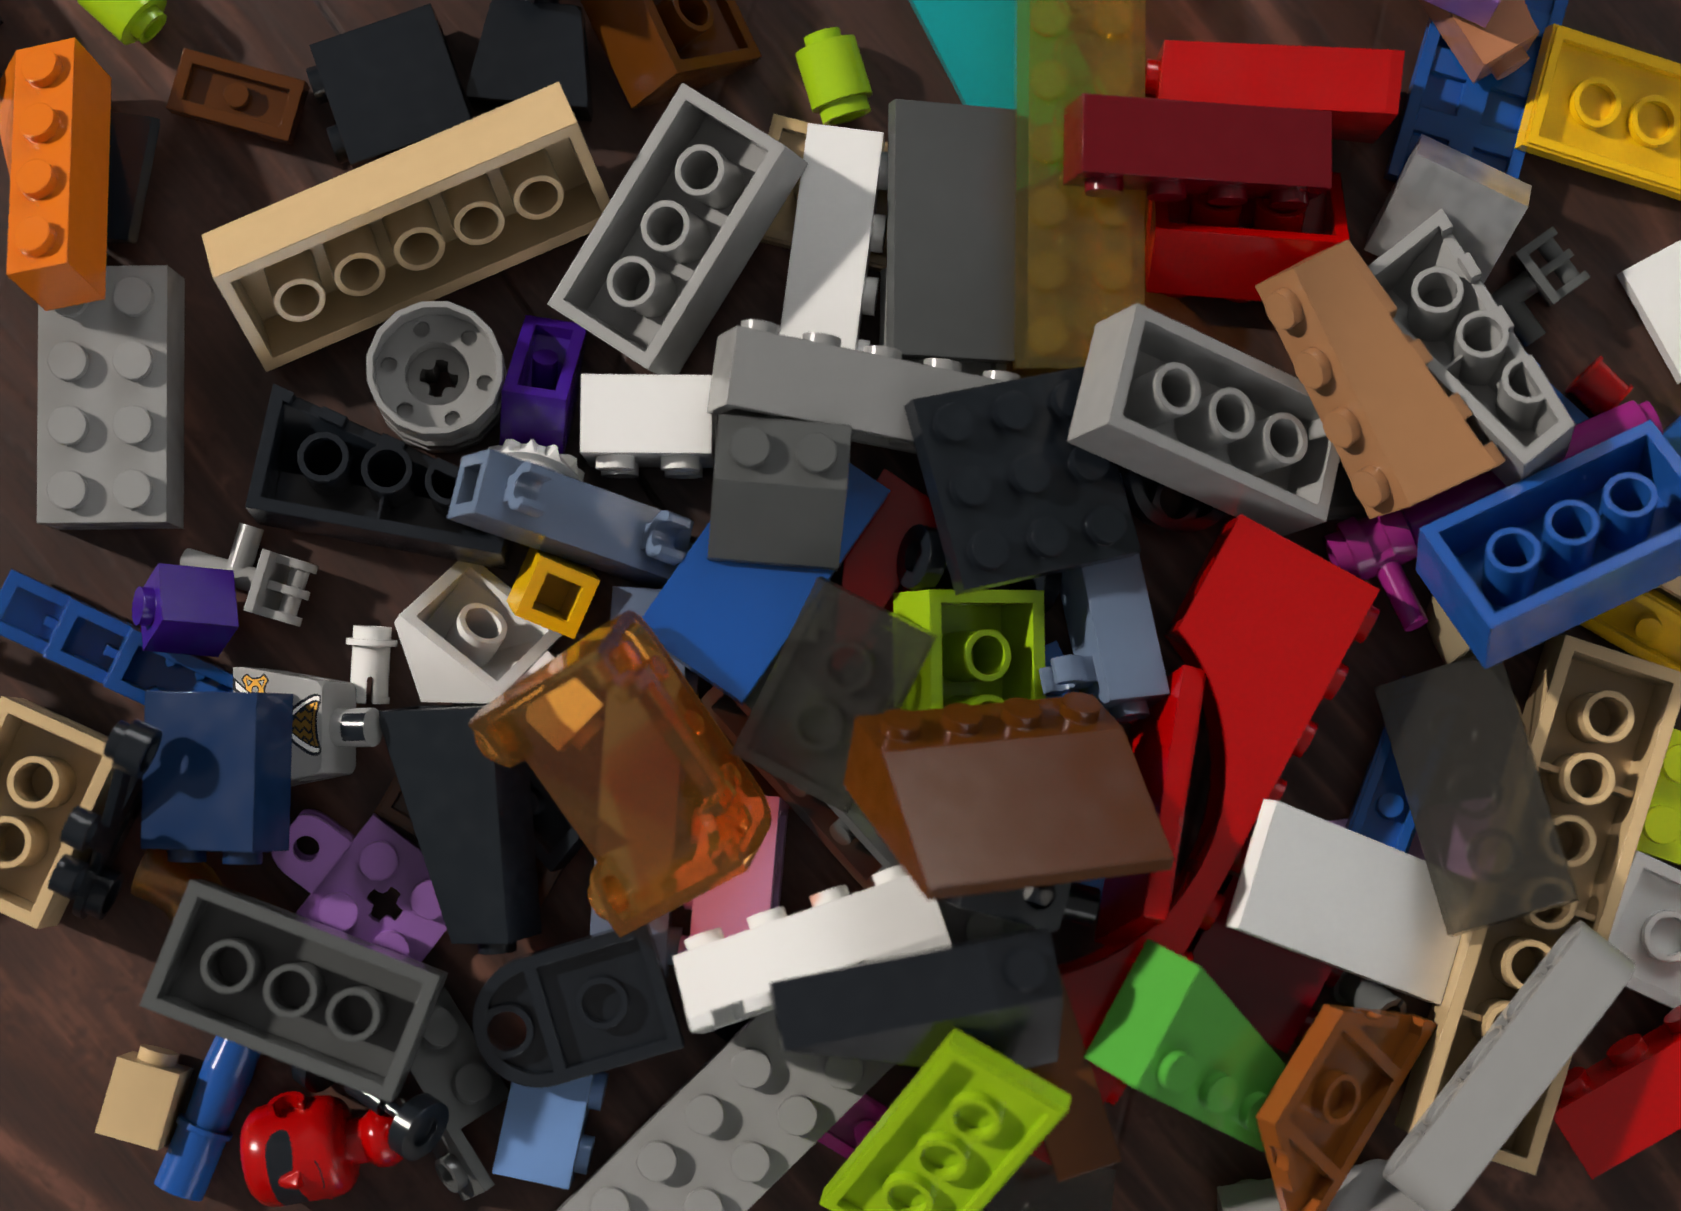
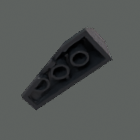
[769,928,1063,1068]

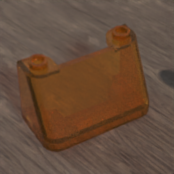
[468,610,772,938]

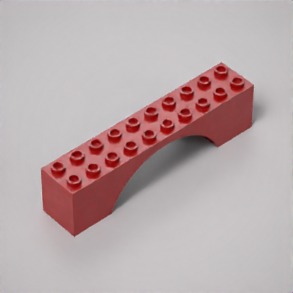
[1031,514,1380,1166]

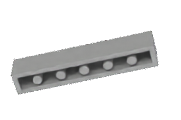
[707,319,1021,454]

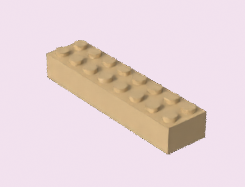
[1394,634,1681,1175]

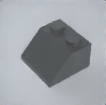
[708,414,852,571]

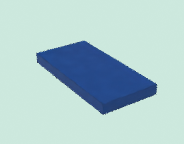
[634,463,891,705]

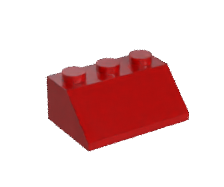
[1145,172,1350,303]

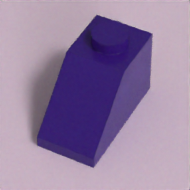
[499,315,588,454]

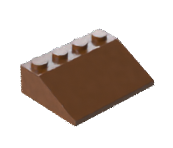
[843,692,1174,900]

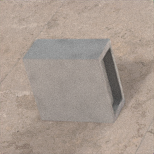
[1364,134,1532,283]

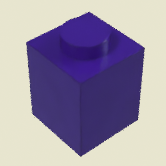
[132,563,239,657]

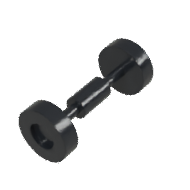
[896,524,1062,613]
[291,1065,449,1161]

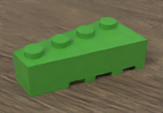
[1084,938,1287,1153]

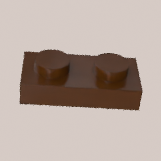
[166,48,310,147]

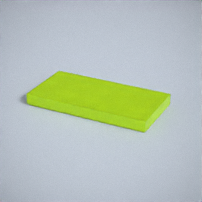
[819,1028,1071,1211]

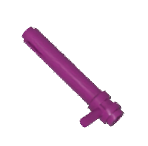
[1322,400,1663,632]

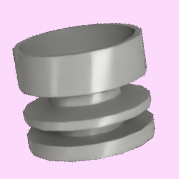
[367,301,507,453]

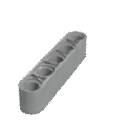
[1383,921,1636,1211]

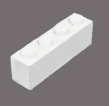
[672,864,952,1034]

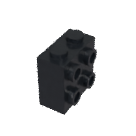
[306,3,473,169]

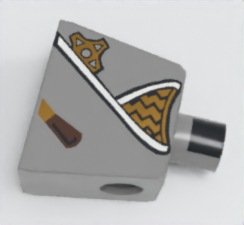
[233,667,383,786]

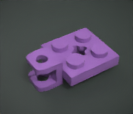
[272,808,447,962]

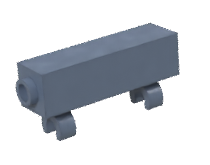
[447,449,694,588]
[1039,473,1170,724]

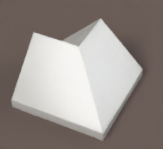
[394,561,563,704]

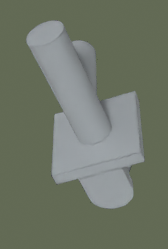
[179,523,319,627]

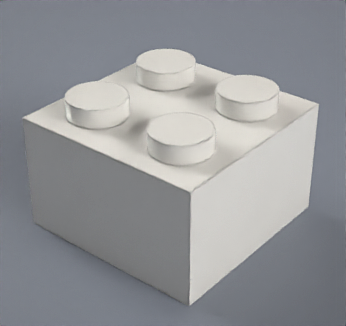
[580,374,717,479]

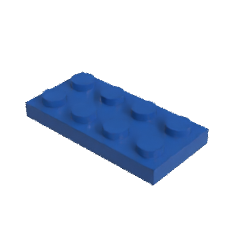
[1383,0,1569,182]

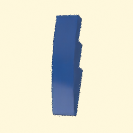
[0,568,233,705]

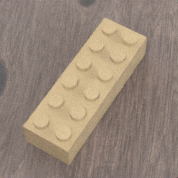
[202,82,610,372]

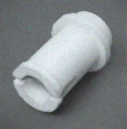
[346,625,398,704]

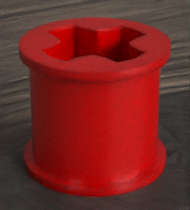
[1564,355,1634,416]

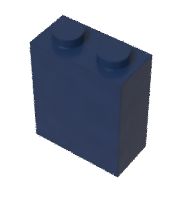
[141,691,293,865]

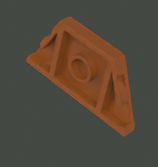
[1256,1004,1437,1211]

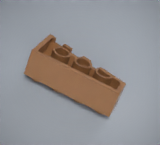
[1255,239,1506,519]

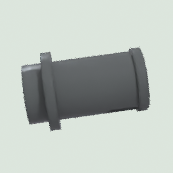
[1330,971,1407,1013]

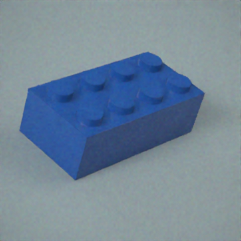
[1416,420,1681,669]

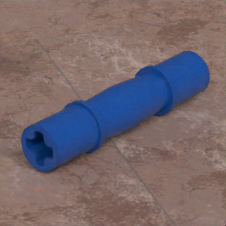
[154,1036,261,1201]

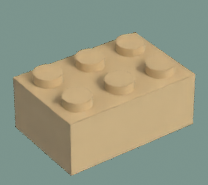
[0,696,115,929]

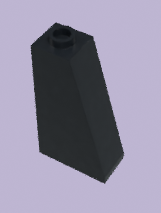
[379,701,542,955]

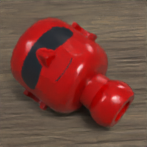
[240,1091,404,1207]

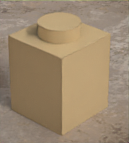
[95,1044,194,1150]

